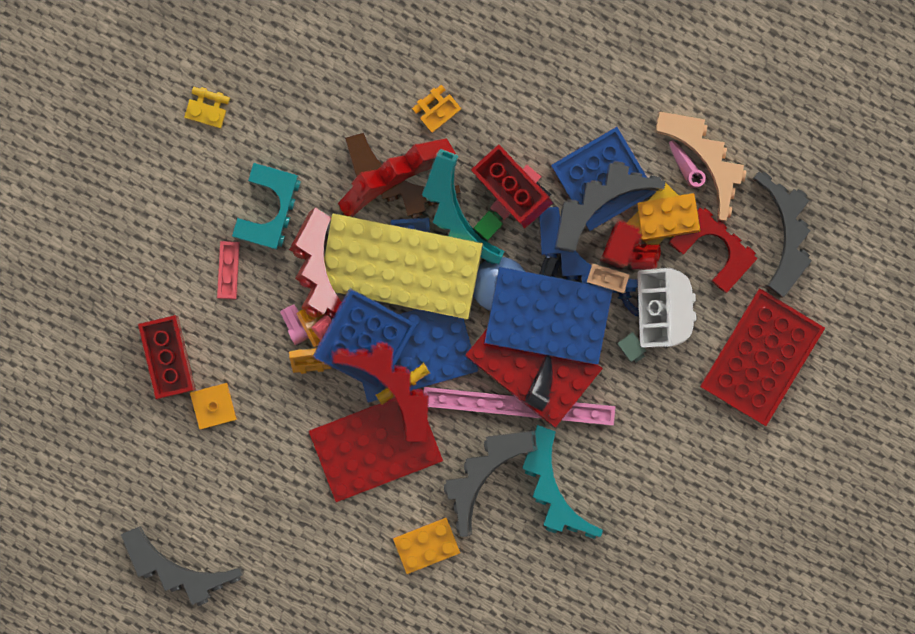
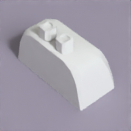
[637,268,696,347]

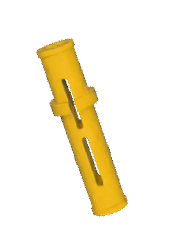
[376,363,430,405]

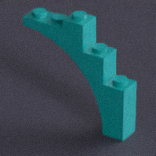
[422,149,505,264]
[522,425,603,539]

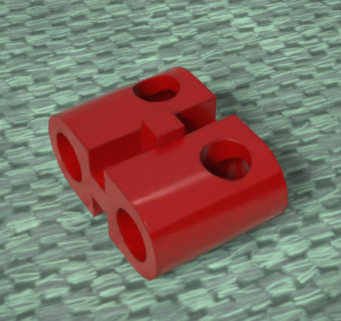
[631,244,661,270]

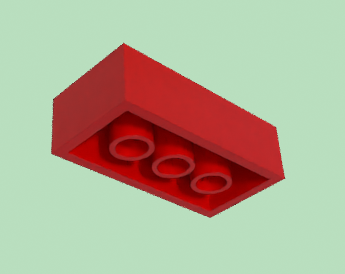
[471,144,553,229]
[600,220,642,269]
[138,315,196,399]

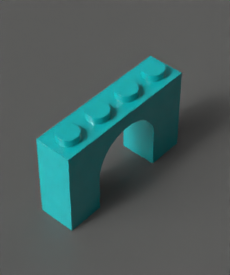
[232,163,301,250]

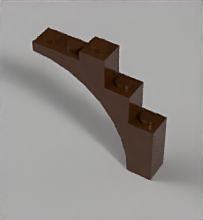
[345,133,461,219]

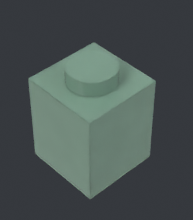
[617,332,647,363]

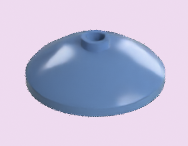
[473,257,525,311]

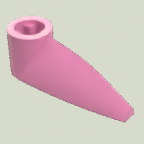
[669,140,706,188]

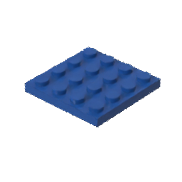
[551,127,656,232]
[313,288,416,392]

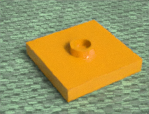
[190,383,237,430]

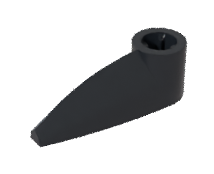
[524,355,553,411]

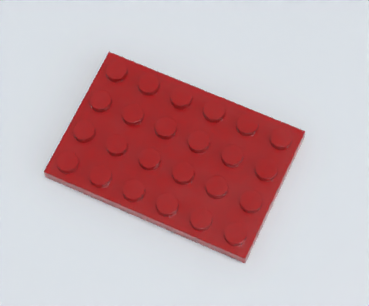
[700,288,825,426]
[465,329,603,428]
[309,391,443,502]

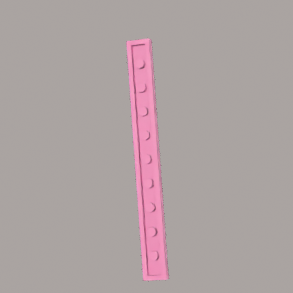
[424,387,615,425]

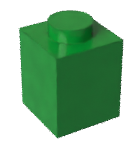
[473,211,503,241]

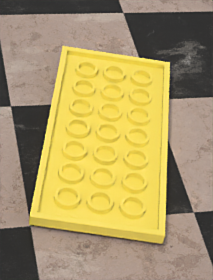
[324,213,483,319]

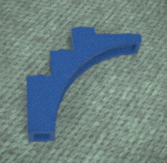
[539,207,638,293]

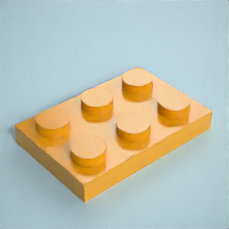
[637,193,701,241]
[393,517,460,574]

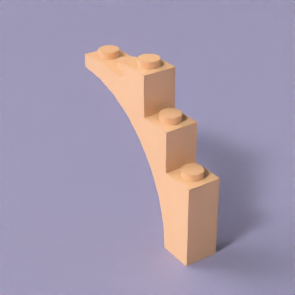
[655,112,746,222]

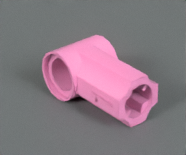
[280,304,309,346]

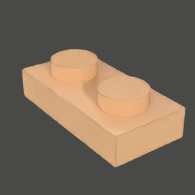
[587,264,629,294]

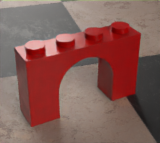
[668,208,758,294]

